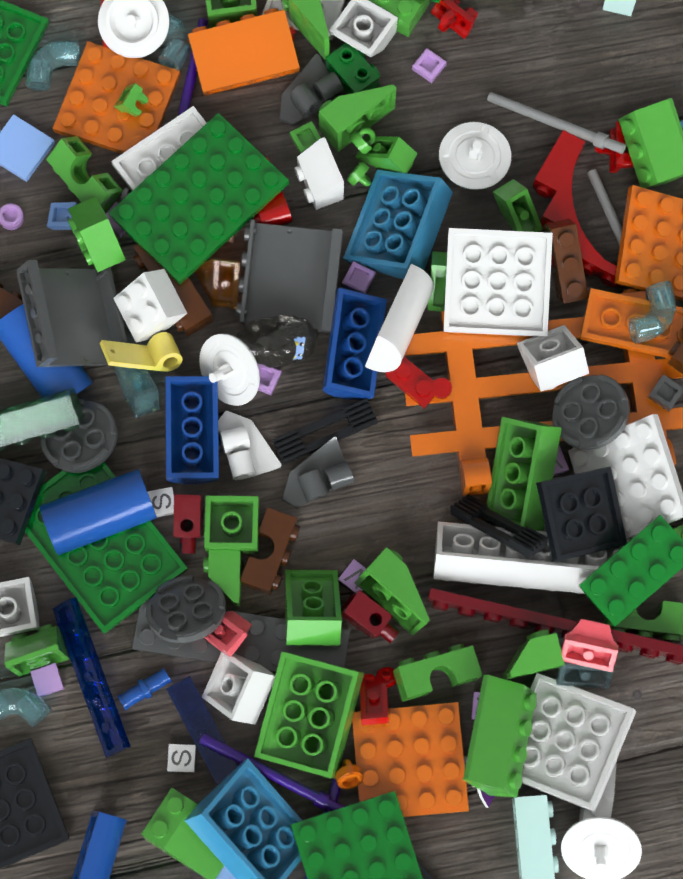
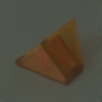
[195,258,242,308]

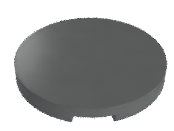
[552,374,630,450]
[41,399,118,473]
[146,575,226,643]

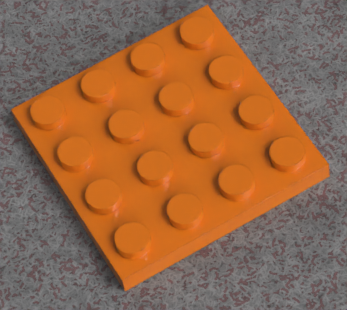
[53,41,181,154]
[615,185,683,301]
[352,702,469,817]

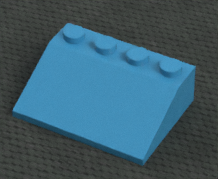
[343,170,453,279]
[184,759,302,879]

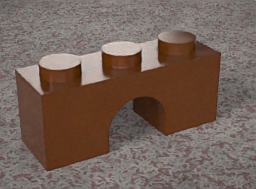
[544,219,588,304]
[240,507,300,595]

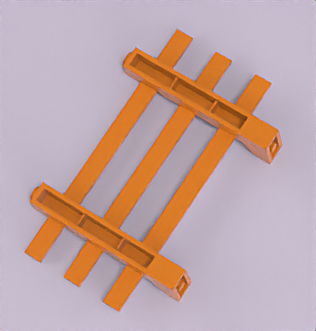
[404,289,683,497]

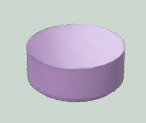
[0,203,24,230]

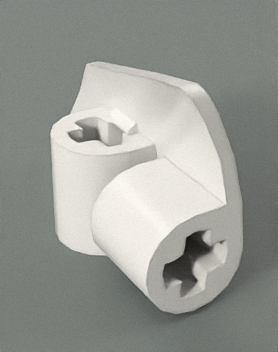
[218,410,281,480]

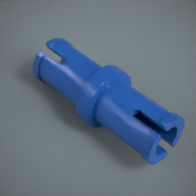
[117,668,172,710]

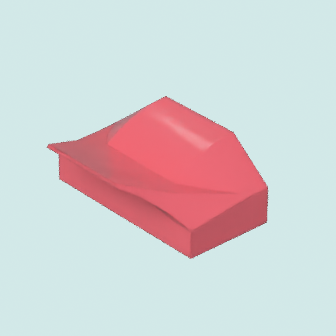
[204,611,252,657]
[561,619,619,672]

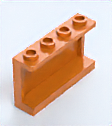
[188,8,300,96]

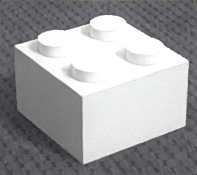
[113,269,187,342]

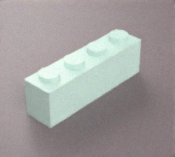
[512,795,559,879]

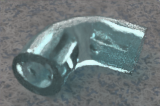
[158,12,190,71]
[25,40,80,91]
[628,281,676,344]
[0,687,52,727]

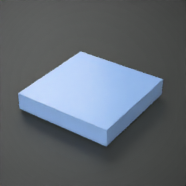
[0,114,55,182]

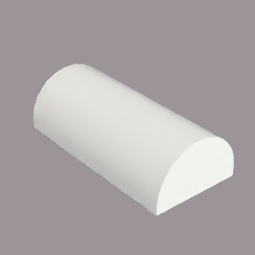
[365,264,434,372]
[0,577,40,637]

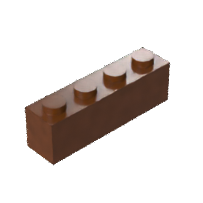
[133,244,213,337]

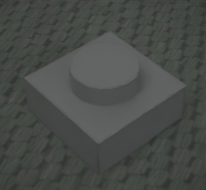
[648,374,683,412]

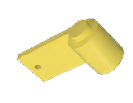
[99,332,183,372]

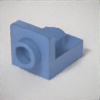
[47,202,78,230]

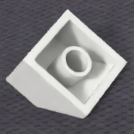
[329,0,398,57]
[294,137,344,210]
[517,325,589,392]
[202,652,275,725]

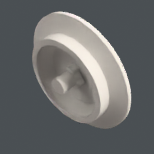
[98,0,169,58]
[439,122,511,190]
[199,333,260,406]
[561,817,642,879]

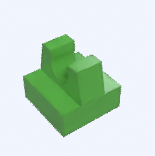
[114,83,149,117]
[290,121,321,154]

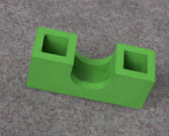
[46,136,123,212]
[604,601,683,642]
[393,644,483,702]

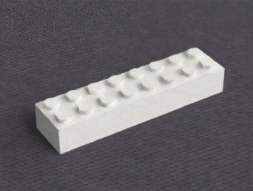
[433,522,630,594]

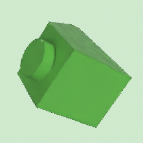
[356,136,417,173]
[492,179,543,232]
[203,550,242,607]

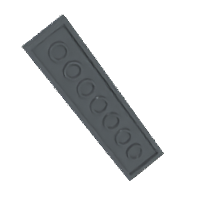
[132,598,350,673]

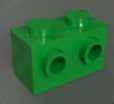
[325,43,380,94]

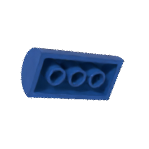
[323,288,387,400]
[0,304,94,412]
[165,376,219,484]
[39,469,157,556]
[72,811,127,879]

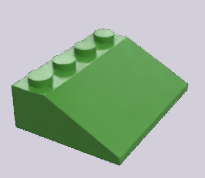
[254,651,364,779]

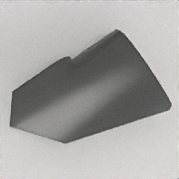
[279,53,344,125]
[282,437,354,508]

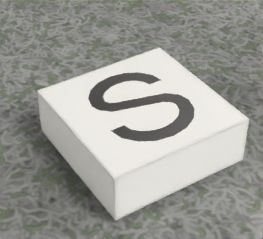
[147,487,174,517]
[167,744,196,773]

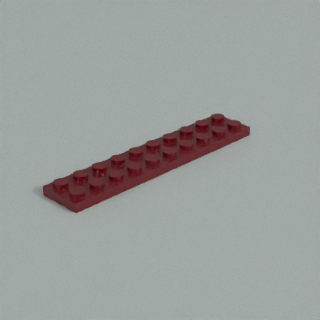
[427,588,683,665]

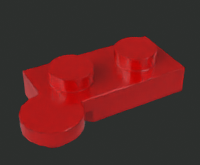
[385,357,452,409]
[360,667,396,725]

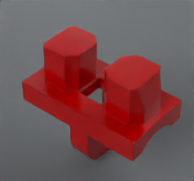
[431,0,478,39]
[595,121,633,173]

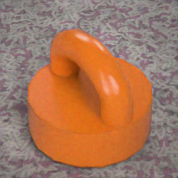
[335,759,363,789]

